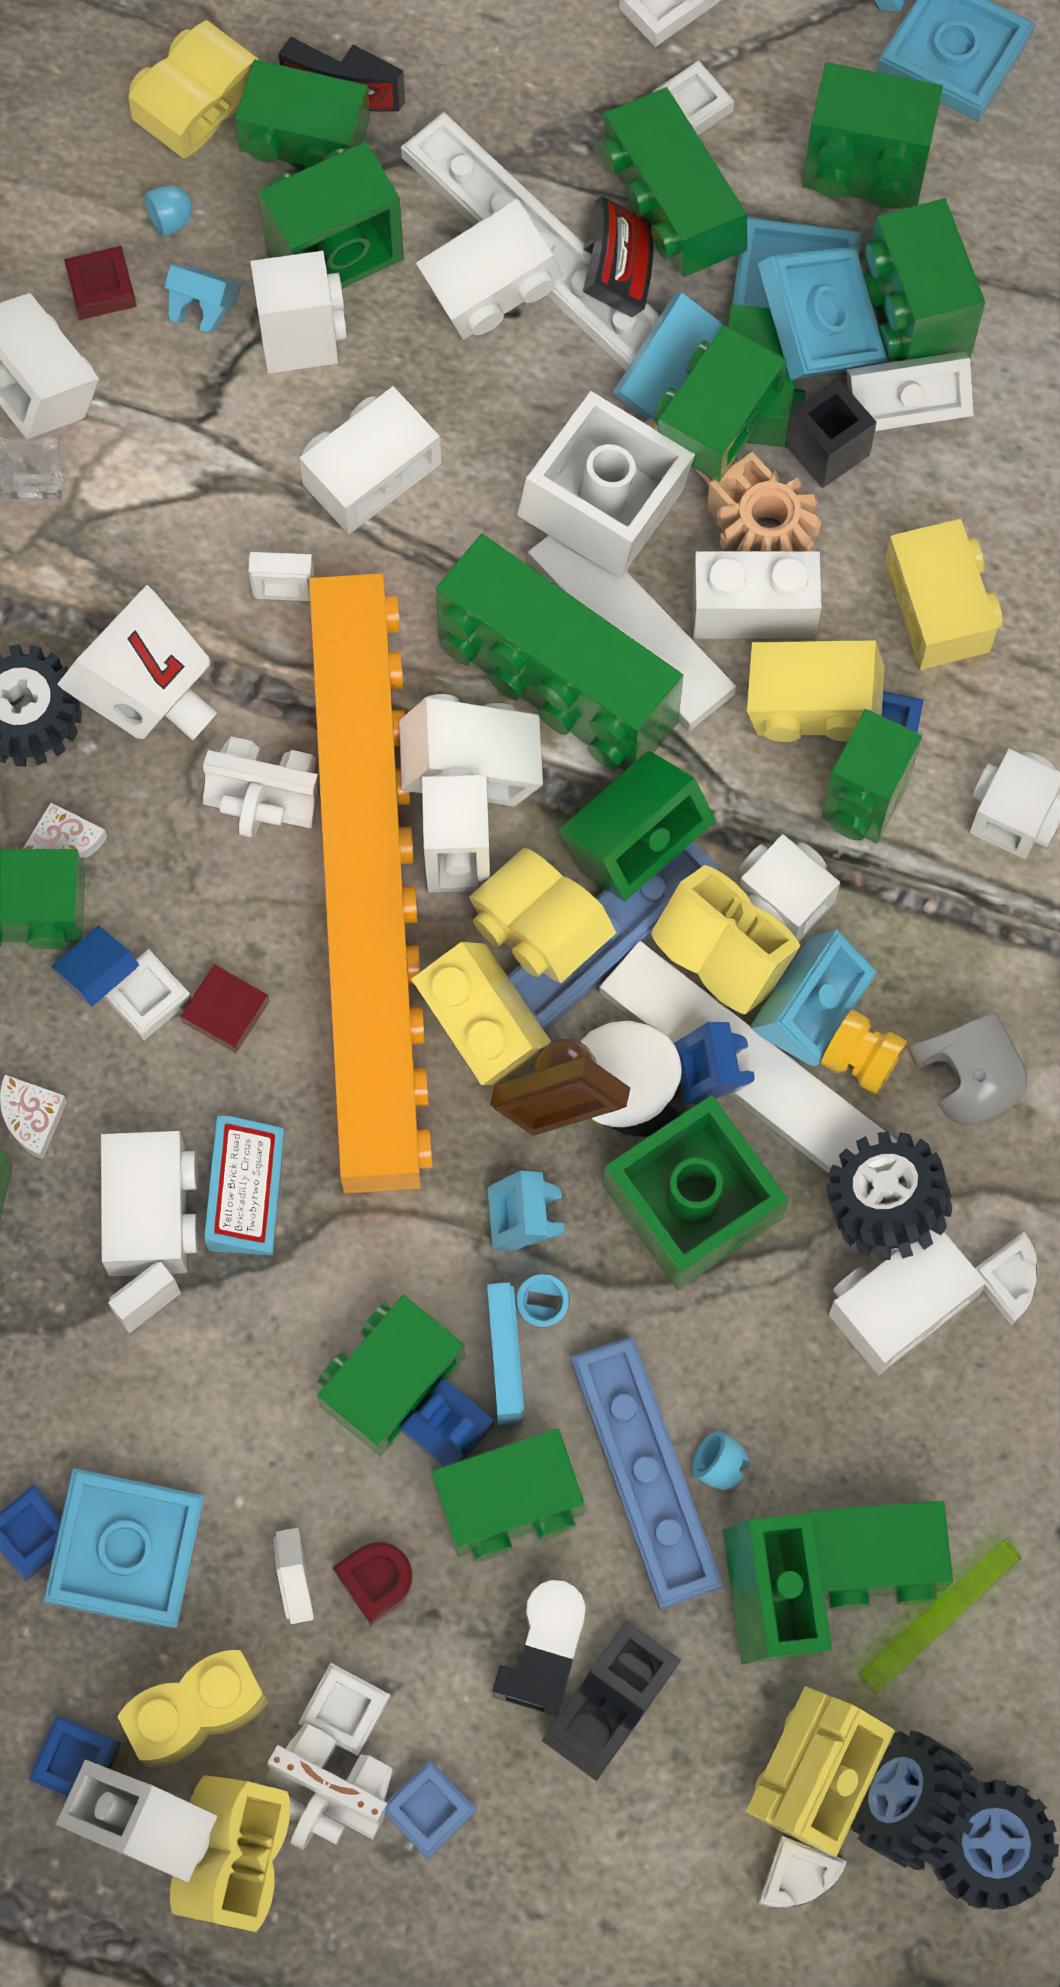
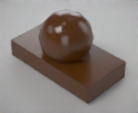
[490,1038,630,1136]

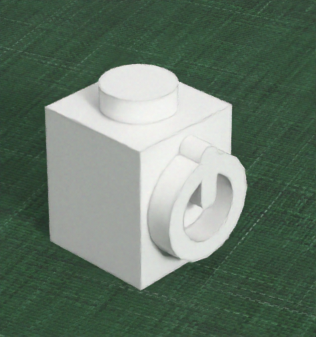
[970,748,1060,859]
[738,834,840,942]

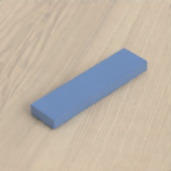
[508,842,720,1032]
[571,1336,723,1610]

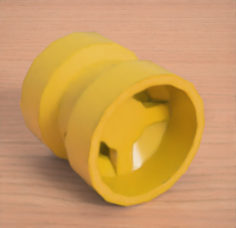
[820,1009,908,1096]

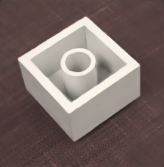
[517,391,695,579]

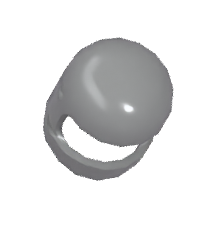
[907,1013,1027,1125]

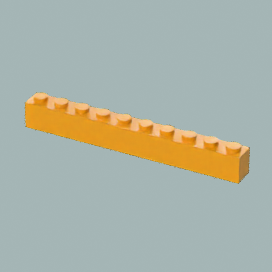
[309,573,433,1194]

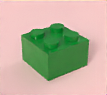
[802,62,943,209]
[258,141,404,289]
[863,198,985,362]
[603,1095,789,1290]

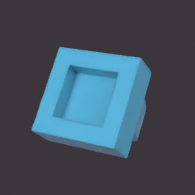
[164,265,242,332]
[487,1171,565,1251]

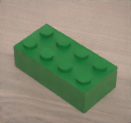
[435,533,684,771]

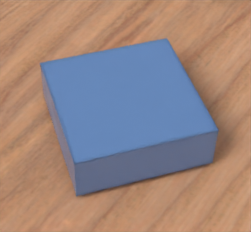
[385,1760,477,1860]

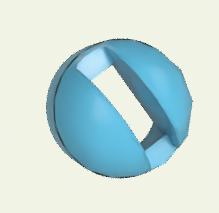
[144,185,192,238]
[517,1274,570,1327]
[691,1430,749,1490]

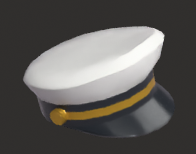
[581,1021,685,1137]

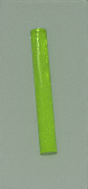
[858,1539,1022,1694]

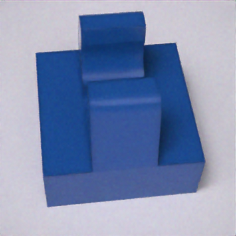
[673,1022,755,1104]
[401,1378,494,1467]

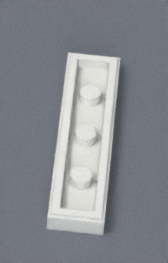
[528,535,736,732]

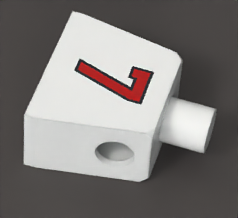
[57,585,217,740]

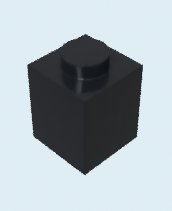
[785,378,877,488]

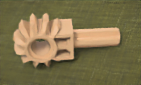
[694,451,821,552]

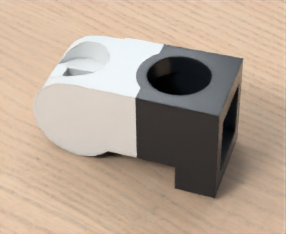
[492,1580,585,1717]

